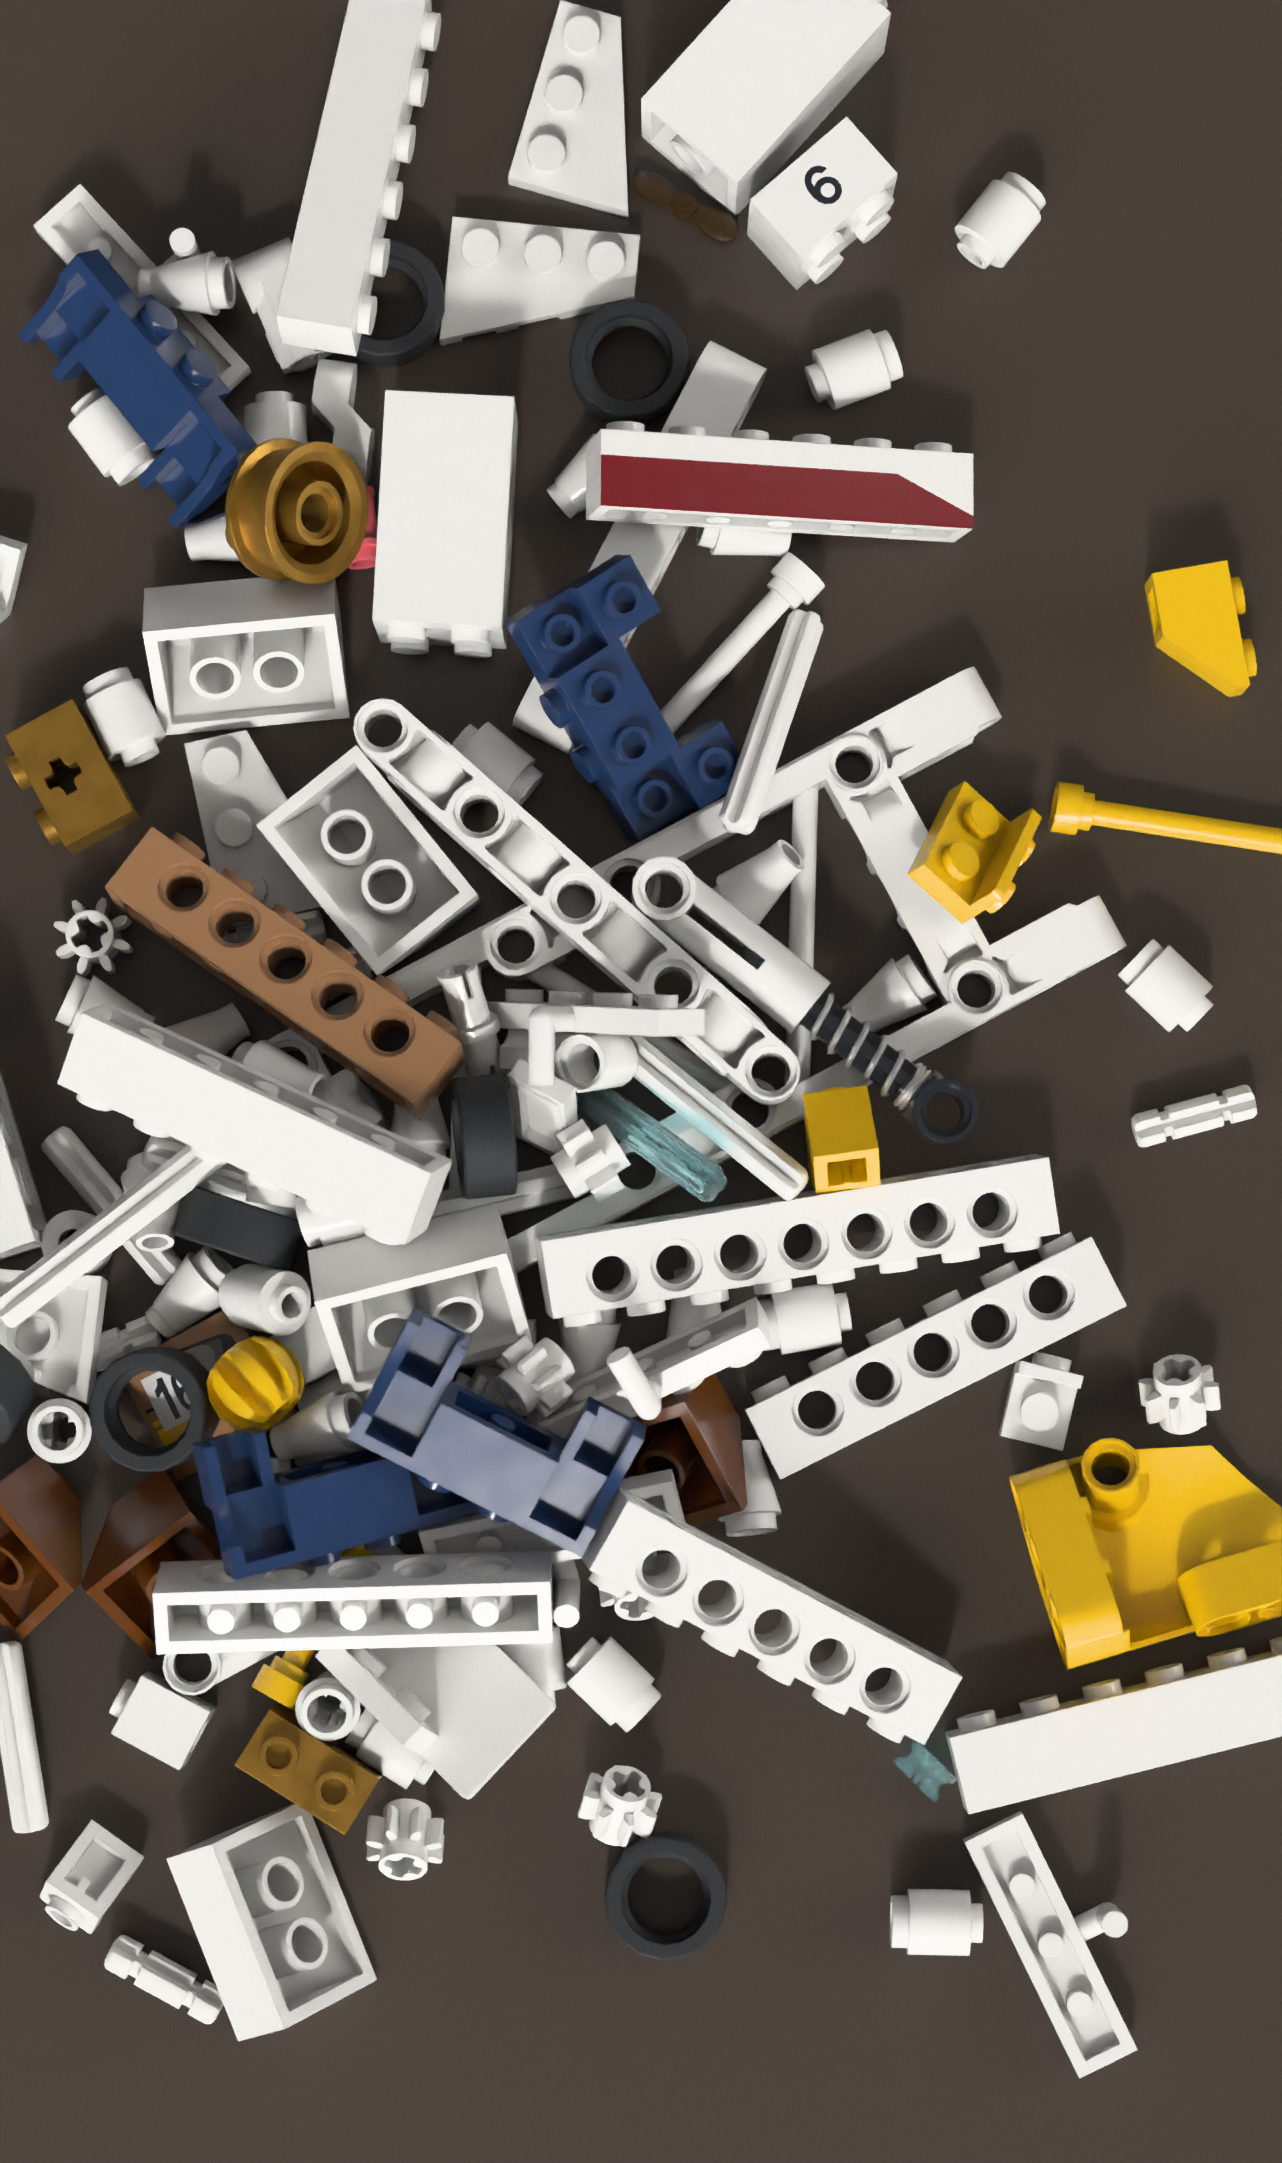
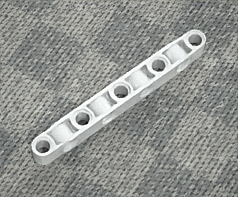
[353,698,800,1106]

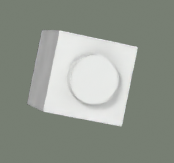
[109,1671,217,1770]

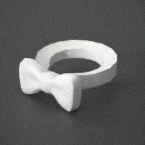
[328,1069,391,1132]

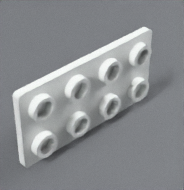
[315,1545,556,1799]

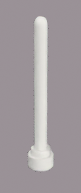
[660,552,825,734]

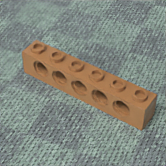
[105,827,467,1120]

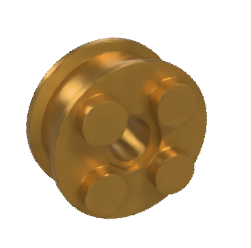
[225,438,368,584]

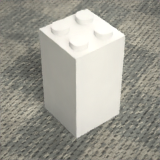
[641,0,891,218]
[372,390,518,658]

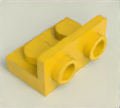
[907,781,1042,924]

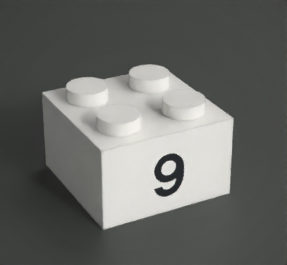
[747,116,898,290]

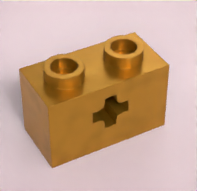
[4,699,141,854]
[235,1703,382,1835]

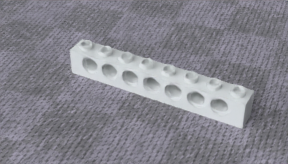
[534,1154,1060,1327]

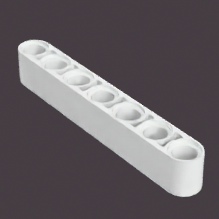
[512,340,767,754]

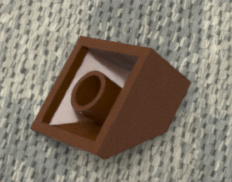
[623,1373,748,1526]
[0,1454,82,1643]
[81,1470,222,1659]

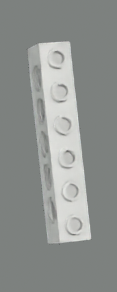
[744,1232,1127,1480]
[581,1487,963,1745]
[153,1550,553,1654]

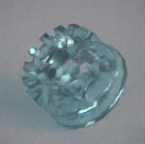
[893,1740,957,1802]

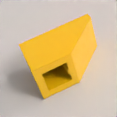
[1144,560,1257,697]
[803,1085,881,1194]

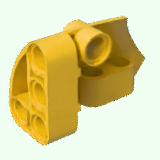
[1009,1438,1282,1670]

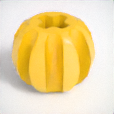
[206,1336,305,1431]

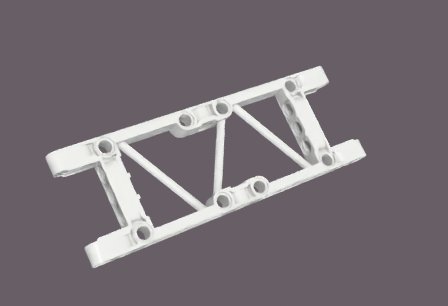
[150,667,1127,1386]

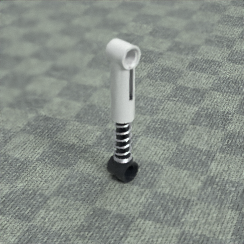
[631,856,978,1146]

